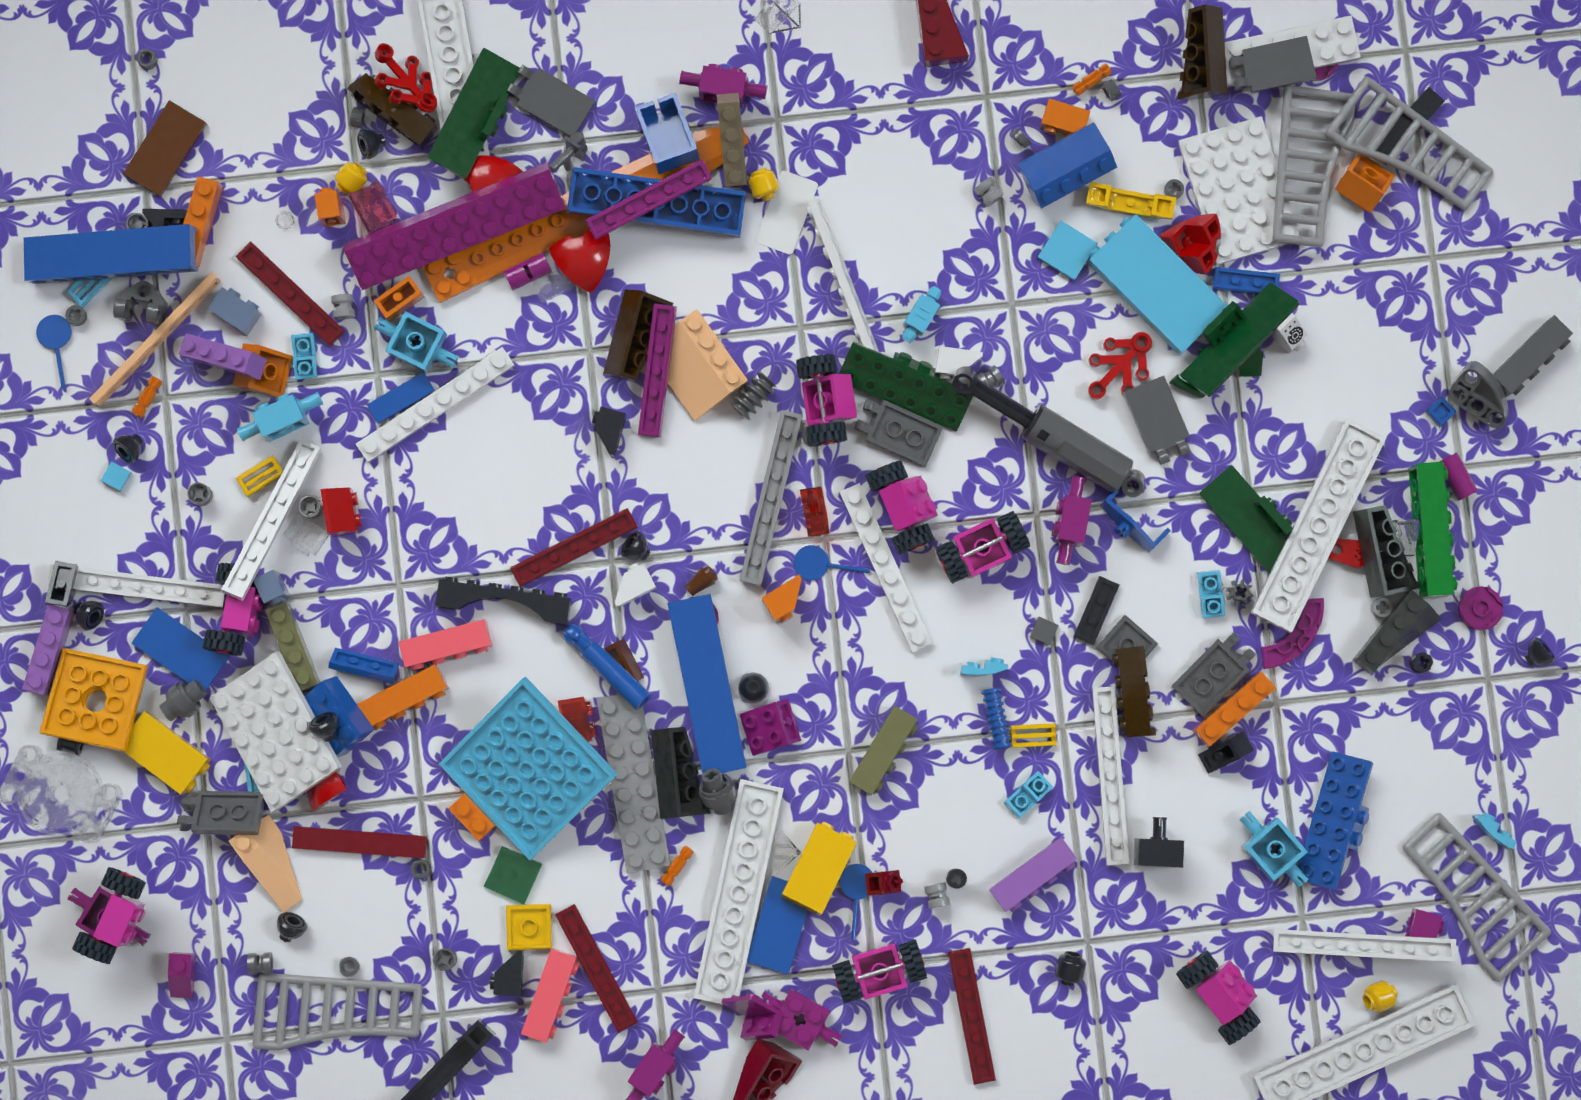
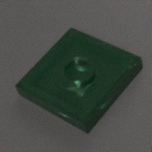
[484,846,543,905]

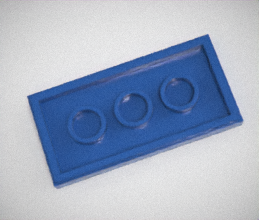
[131,607,230,691]
[747,876,808,975]

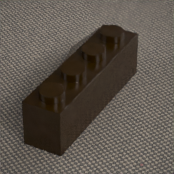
[1177,4,1228,100]
[347,73,438,149]
[603,289,674,381]
[1112,646,1156,737]

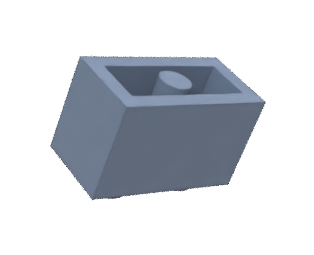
[208,287,262,336]
[254,570,291,606]

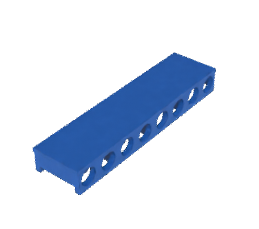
[567,167,746,238]
[23,224,198,284]
[667,594,747,774]

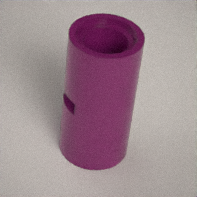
[503,253,552,291]
[1439,452,1478,501]

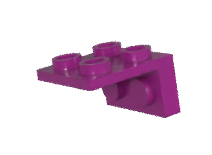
[740,699,802,756]
[721,994,783,1041]

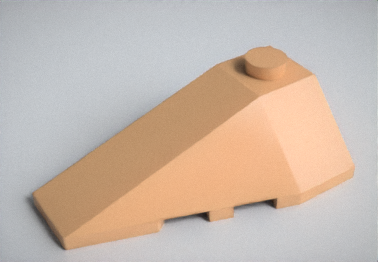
[229,815,302,913]

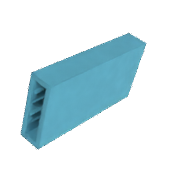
[1087,214,1227,356]

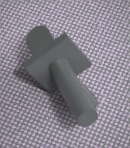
[549,132,588,172]

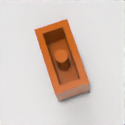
[1040,98,1091,138]
[314,188,346,227]
[374,275,425,322]
[448,793,496,841]

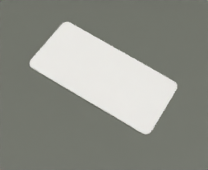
[755,171,818,254]

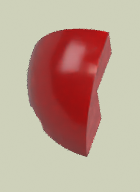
[464,155,523,192]
[1159,213,1221,275]
[549,231,610,293]
[307,769,349,813]

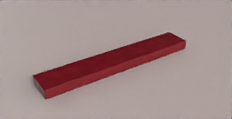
[236,241,346,347]
[510,508,638,587]
[292,826,427,858]
[555,904,638,1033]
[948,948,996,1085]

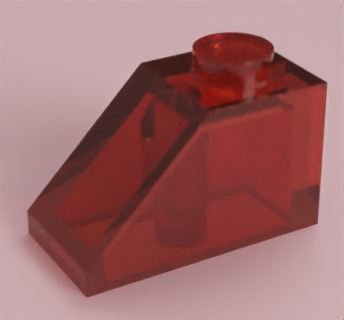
[800,486,830,537]

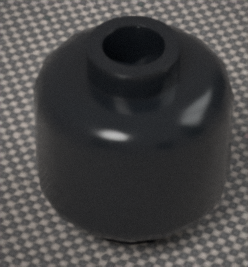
[1055,951,1086,986]

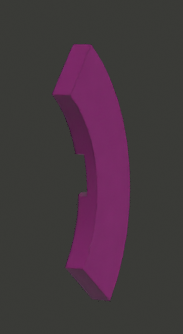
[1261,598,1324,669]

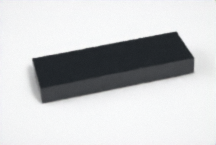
[1073,576,1120,645]

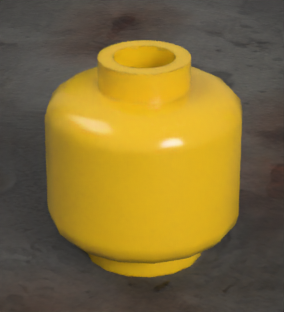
[335,161,367,194]
[747,168,780,202]
[1362,980,1398,1013]

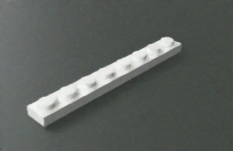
[807,197,879,352]
[356,347,515,463]
[222,439,321,601]
[839,483,932,652]
[47,564,226,608]
[1092,686,1129,865]
[1273,929,1456,962]

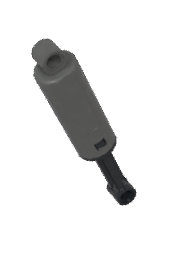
[952,366,1145,497]

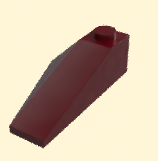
[733,1039,802,1100]

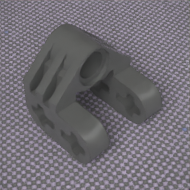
[113,281,168,326]

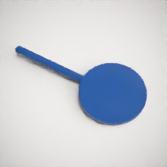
[36,315,72,389]
[794,545,870,580]
[840,864,873,942]

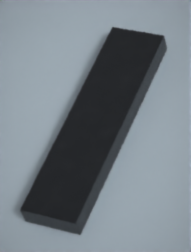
[1376,87,1445,165]

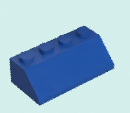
[1017,122,1117,209]

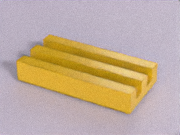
[236,455,283,497]
[1011,723,1057,748]

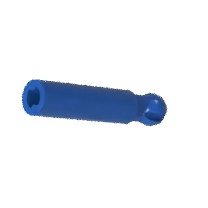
[563,624,652,710]

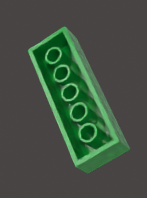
[1408,462,1457,599]

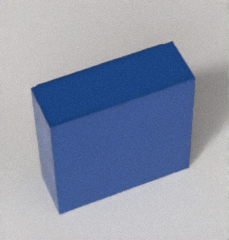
[1425,396,1457,427]

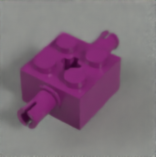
[679,64,768,108]
[1051,476,1092,565]
[67,886,151,946]
[759,988,842,1051]
[626,1029,685,1100]

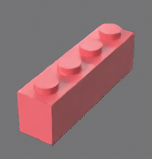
[399,619,493,671]
[521,948,580,1043]

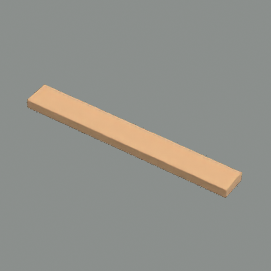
[89,272,221,407]

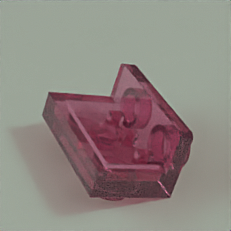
[349,180,397,234]

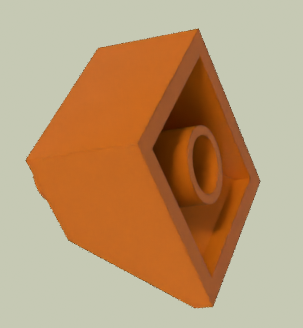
[1334,154,1395,213]
[233,343,293,397]
[762,574,802,624]

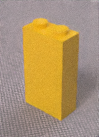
[125,711,211,795]
[781,822,857,916]

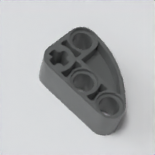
[1449,361,1509,428]

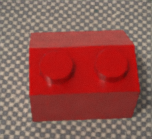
[320,487,362,537]

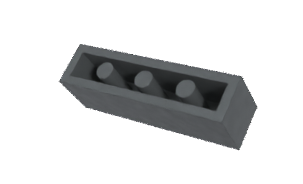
[1493,315,1573,397]

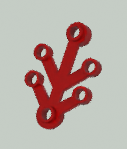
[374,43,437,113]
[1088,332,1152,400]

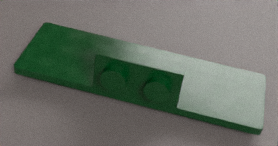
[427,48,520,179]
[1180,283,1300,397]
[839,342,973,431]
[1199,465,1293,574]

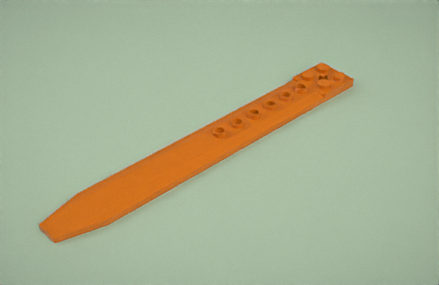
[422,126,749,303]

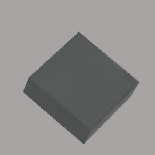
[1029,617,1059,646]

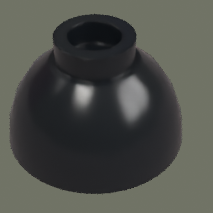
[357,129,386,160]
[113,434,143,463]
[621,531,650,561]
[74,601,104,631]
[1525,637,1555,667]
[738,672,769,703]
[308,712,339,742]
[277,912,307,942]

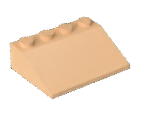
[646,309,748,421]

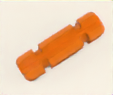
[1072,63,1112,96]
[132,376,162,418]
[661,846,694,886]

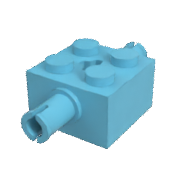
[374,311,459,373]
[237,392,323,442]
[1239,811,1308,888]

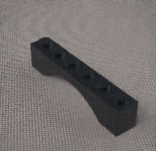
[435,576,572,626]
[401,1018,496,1100]

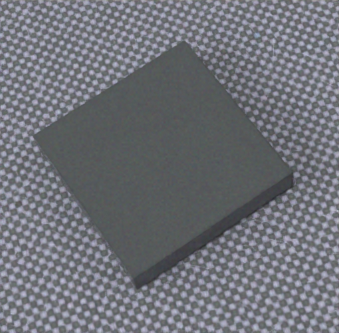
[1096,615,1158,662]

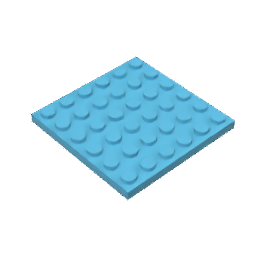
[439,676,618,861]

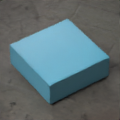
[100,461,132,491]

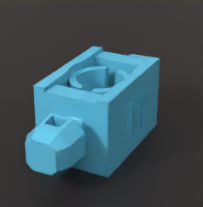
[902,286,941,343]

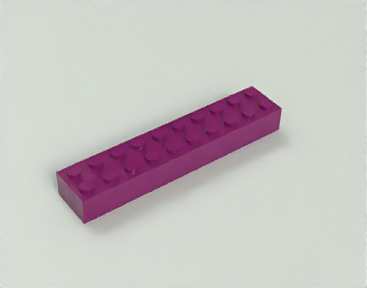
[344,162,566,290]

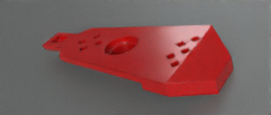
[1328,539,1364,569]

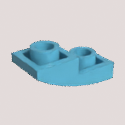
[291,332,318,380]
[1197,570,1225,618]
[960,657,1008,676]
[1004,771,1053,819]
[1473,812,1517,850]

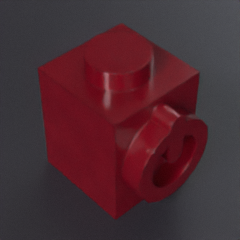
[865,870,903,896]

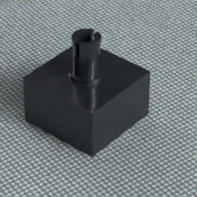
[1133,817,1184,868]

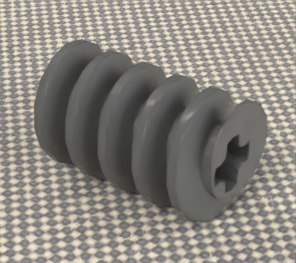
[730,371,777,420]

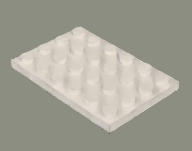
[1178,116,1299,266]
[209,652,342,813]

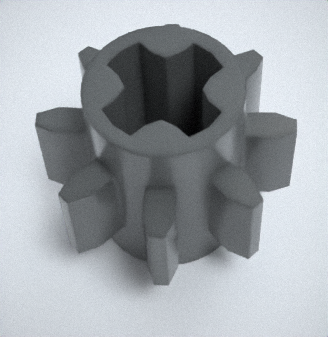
[1225,579,1254,606]

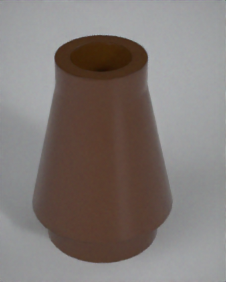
[685,565,719,596]

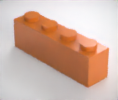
[183,176,223,270]
[357,664,449,730]
[1192,671,1276,747]

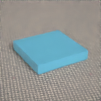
[1037,221,1098,281]

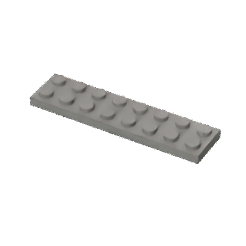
[597,694,671,873]

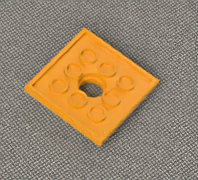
[39,648,149,752]

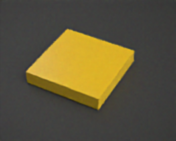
[506,904,552,950]

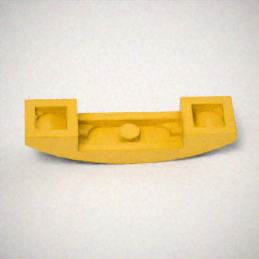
[1086,182,1176,220]

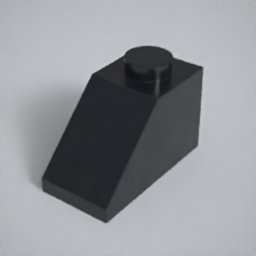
[592,406,627,458]
[1198,731,1254,774]
[490,950,524,996]

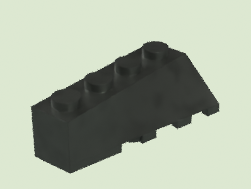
[1353,505,1422,598]
[1353,590,1442,674]
[651,727,711,819]

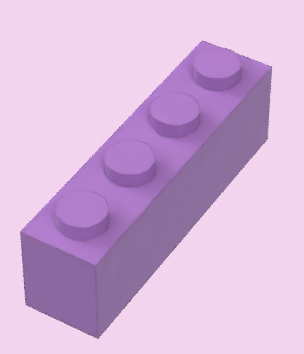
[178,333,267,380]
[22,604,75,696]
[989,837,1077,912]

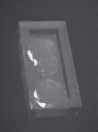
[532,269,577,303]

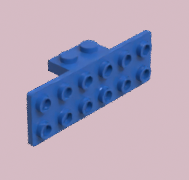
[1298,751,1373,890]

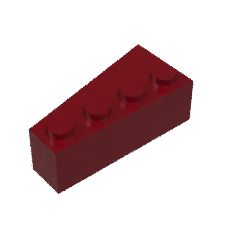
[916,0,969,67]

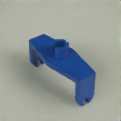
[1100,487,1171,553]

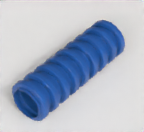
[981,687,1012,750]

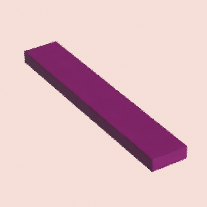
[585,159,712,240]
[638,304,677,438]

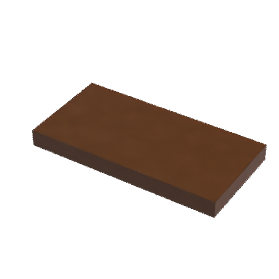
[123,100,207,197]

